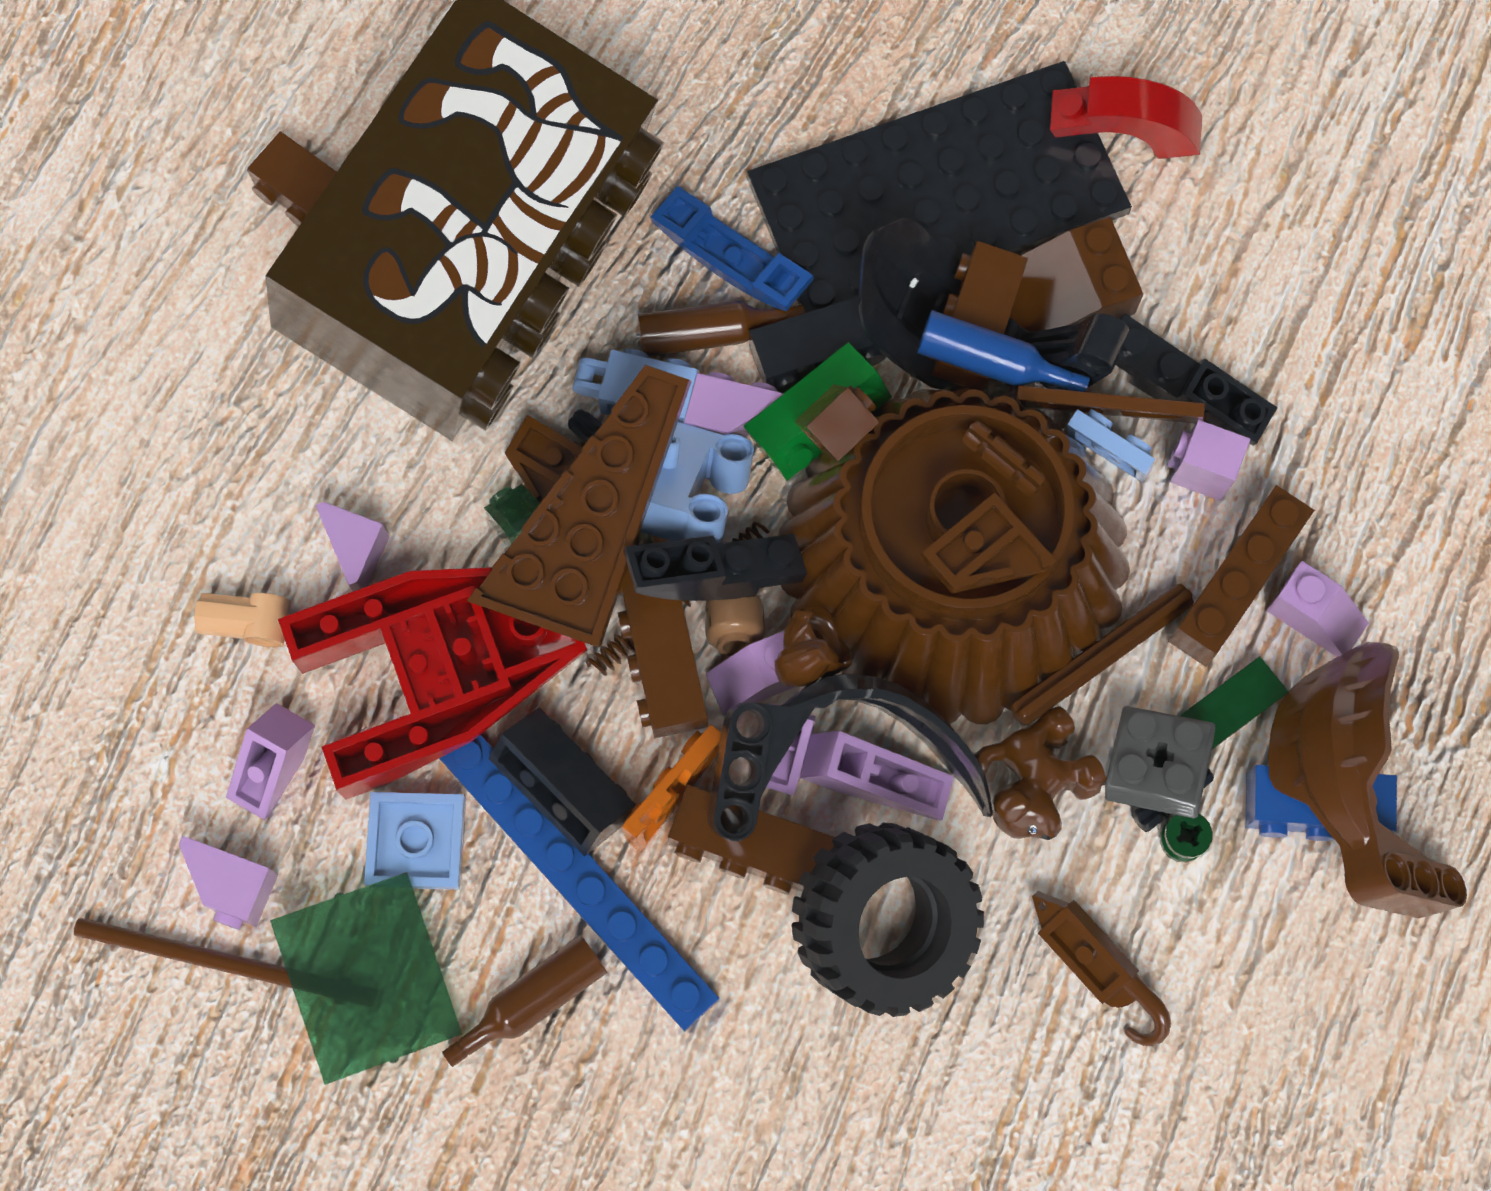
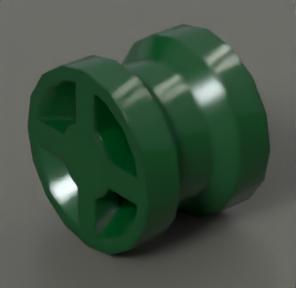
[1160,813,1213,863]

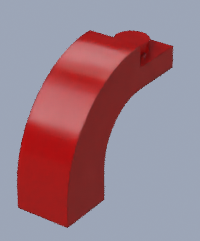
[1050,76,1202,159]

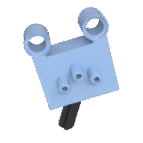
[568,409,754,544]

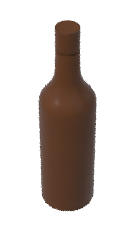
[638,301,805,357]
[442,934,608,1067]

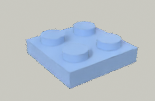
[1067,409,1155,483]
[364,792,466,890]

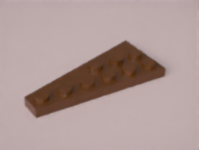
[467,365,692,647]

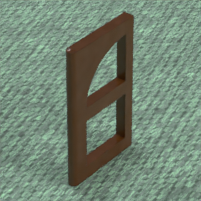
[1017,386,1207,424]

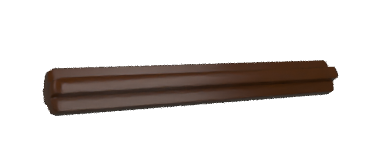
[1010,584,1194,726]

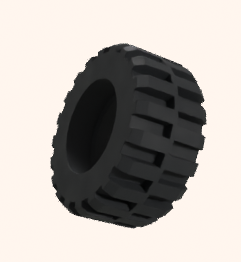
[791,822,984,1017]

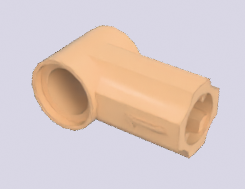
[194,593,291,648]

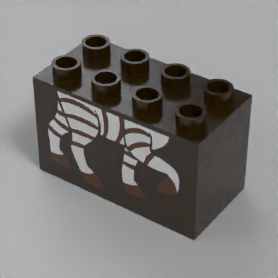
[265,0,665,441]

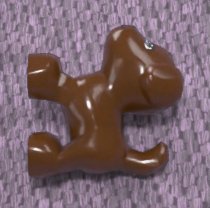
[974,706,1107,840]

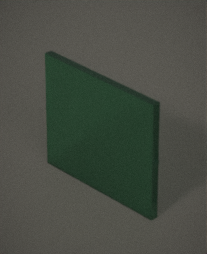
[270,872,462,1085]

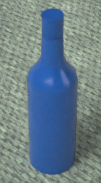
[917,310,1090,392]

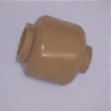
[704,595,765,656]

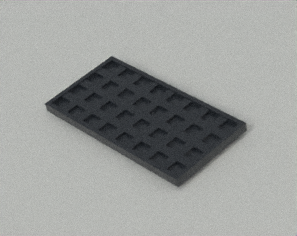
[747,61,1132,313]

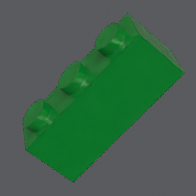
[743,342,892,481]

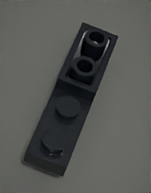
[1115,313,1278,445]
[623,534,807,601]

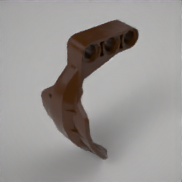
[1268,642,1467,918]

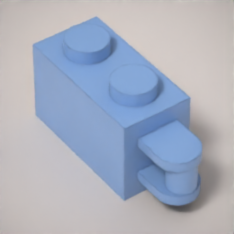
[572,349,698,423]

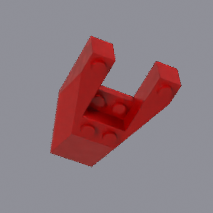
[278,567,587,800]

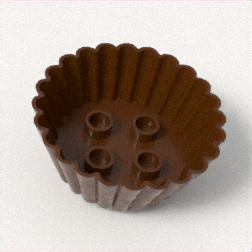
[778,388,1130,725]

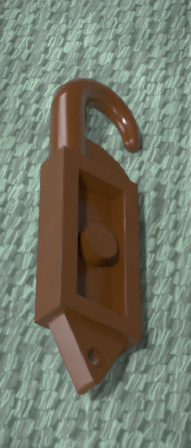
[1032,891,1171,1046]

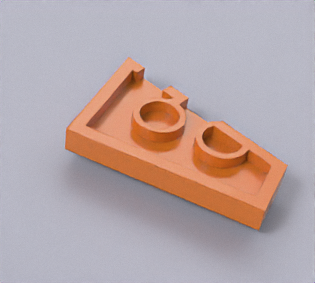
[621,724,722,853]

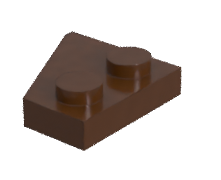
[504,415,583,506]
[920,493,1057,594]

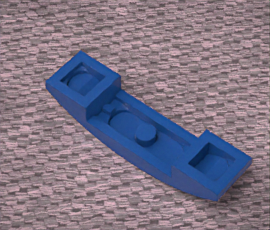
[650,186,814,311]

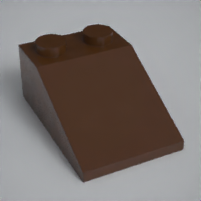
[1009,217,1144,332]

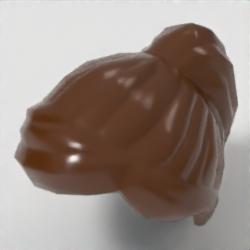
[774,605,852,688]

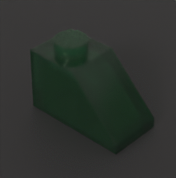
[484,484,540,549]

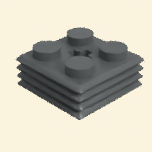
[1105,706,1215,818]

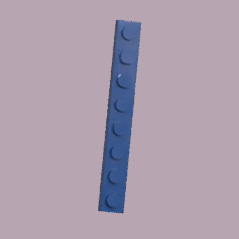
[439,735,719,1032]

